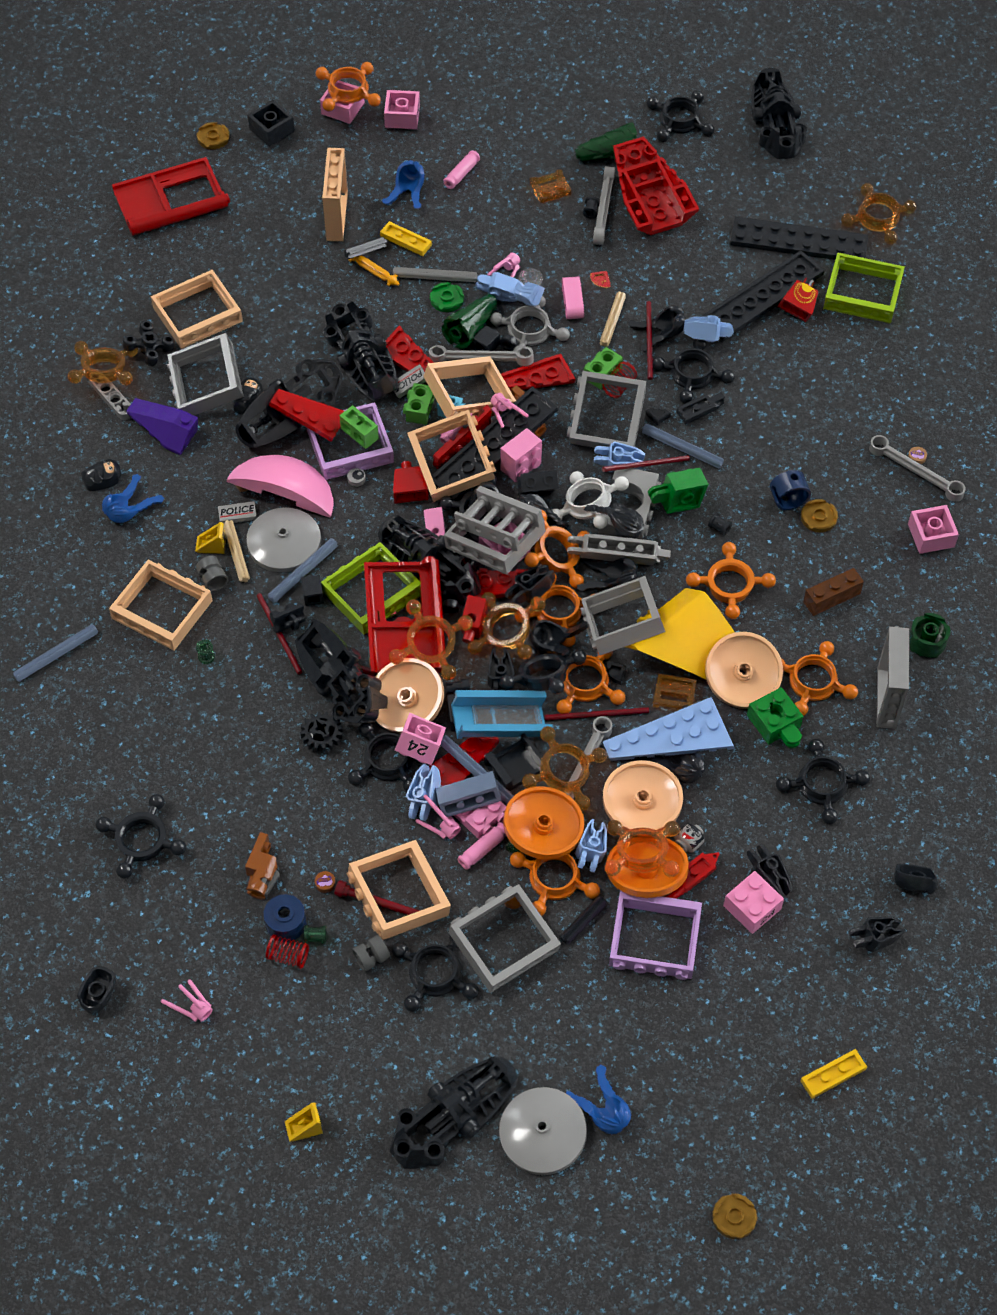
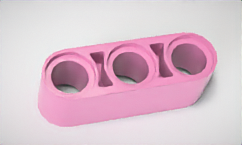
[562,277,584,319]

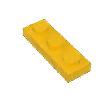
[380,221,432,256]
[800,1049,867,1099]

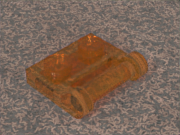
[529,169,571,203]
[653,674,697,709]

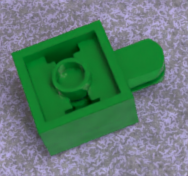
[647,468,709,514]
[747,687,803,748]

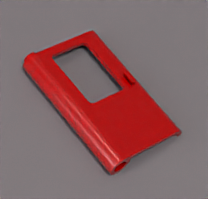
[112,157,230,236]
[364,556,447,674]

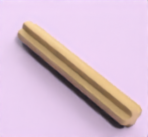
[600,291,626,347]
[223,520,250,582]

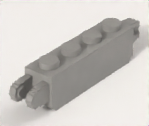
[567,534,671,566]

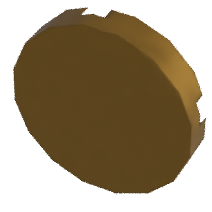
[197,122,230,150]
[801,499,838,532]
[712,1194,757,1239]

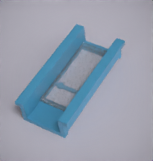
[451,690,553,739]

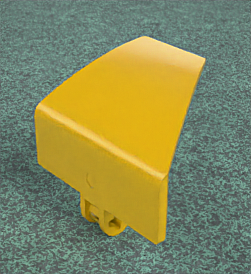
[625,588,735,680]

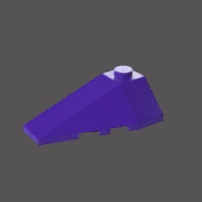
[126,398,198,455]

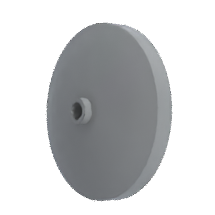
[247,508,321,573]
[499,1087,587,1175]

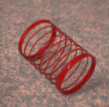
[602,362,637,398]
[265,934,309,969]

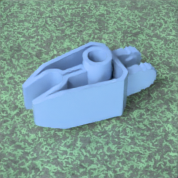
[476,272,524,302]
[684,315,734,342]
[594,441,645,472]
[406,764,441,821]
[574,819,607,872]

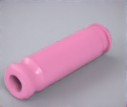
[444,151,480,189]
[458,822,506,869]

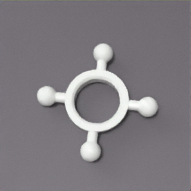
[552,471,629,529]

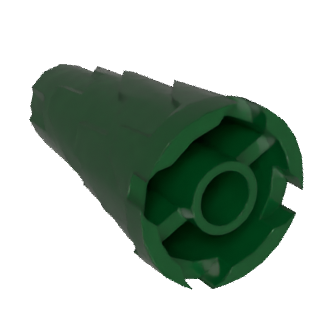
[575,122,637,161]
[441,294,497,349]

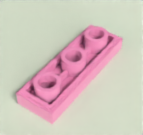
[424,507,445,536]

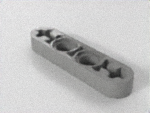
[88,369,132,420]

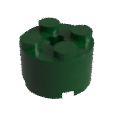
[909,613,951,658]

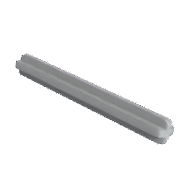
[393,267,477,282]

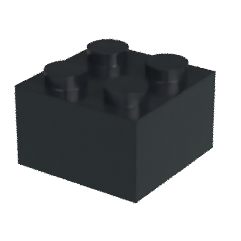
[247,100,295,147]

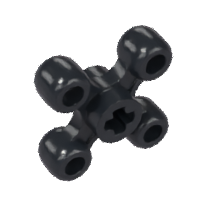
[122,320,175,366]

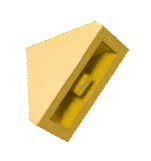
[195,522,226,554]
[285,1103,323,1142]

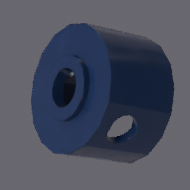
[769,470,811,510]
[263,894,307,942]

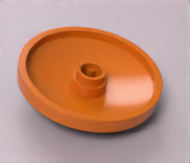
[503,786,584,859]
[607,835,689,898]

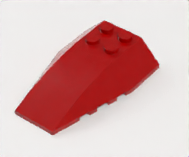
[613,136,699,235]

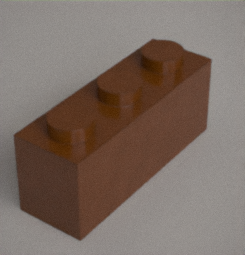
[803,568,864,616]

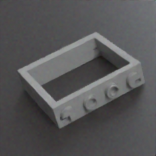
[167,333,244,415]
[567,371,646,448]
[444,499,546,574]
[580,576,665,655]
[877,626,909,729]
[448,884,561,993]

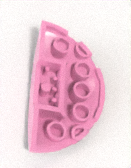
[227,455,333,518]

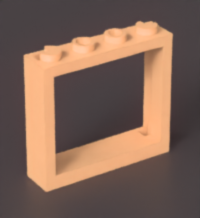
[322,148,348,241]
[151,270,243,349]
[423,356,516,418]
[407,410,496,502]
[109,560,212,650]
[346,840,451,940]

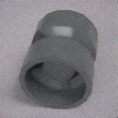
[196,556,228,592]
[352,934,390,972]

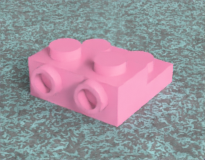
[454,801,506,839]

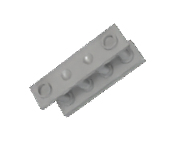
[454,486,544,552]

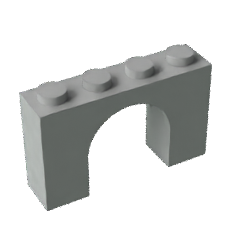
[598,468,661,539]

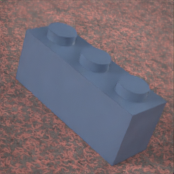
[435,771,502,817]

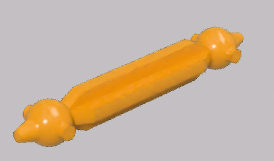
[348,256,399,286]

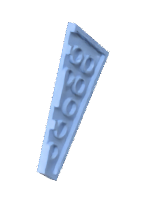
[603,697,734,761]

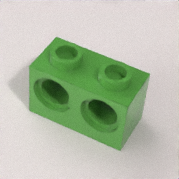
[584,347,623,390]
[403,383,435,425]
[339,405,379,449]

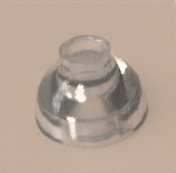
[519,268,543,286]

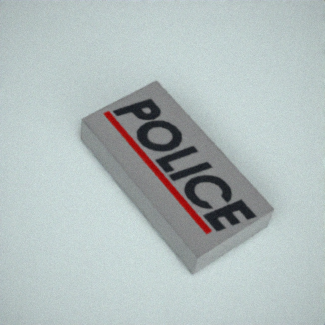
[394,364,426,399]
[218,501,257,523]

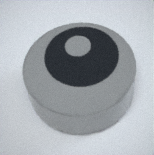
[347,468,366,487]

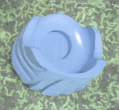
[514,282,545,306]

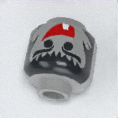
[674,824,704,853]

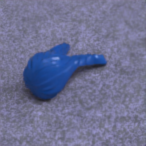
[382,160,424,209]
[102,474,164,523]
[566,1065,631,1134]

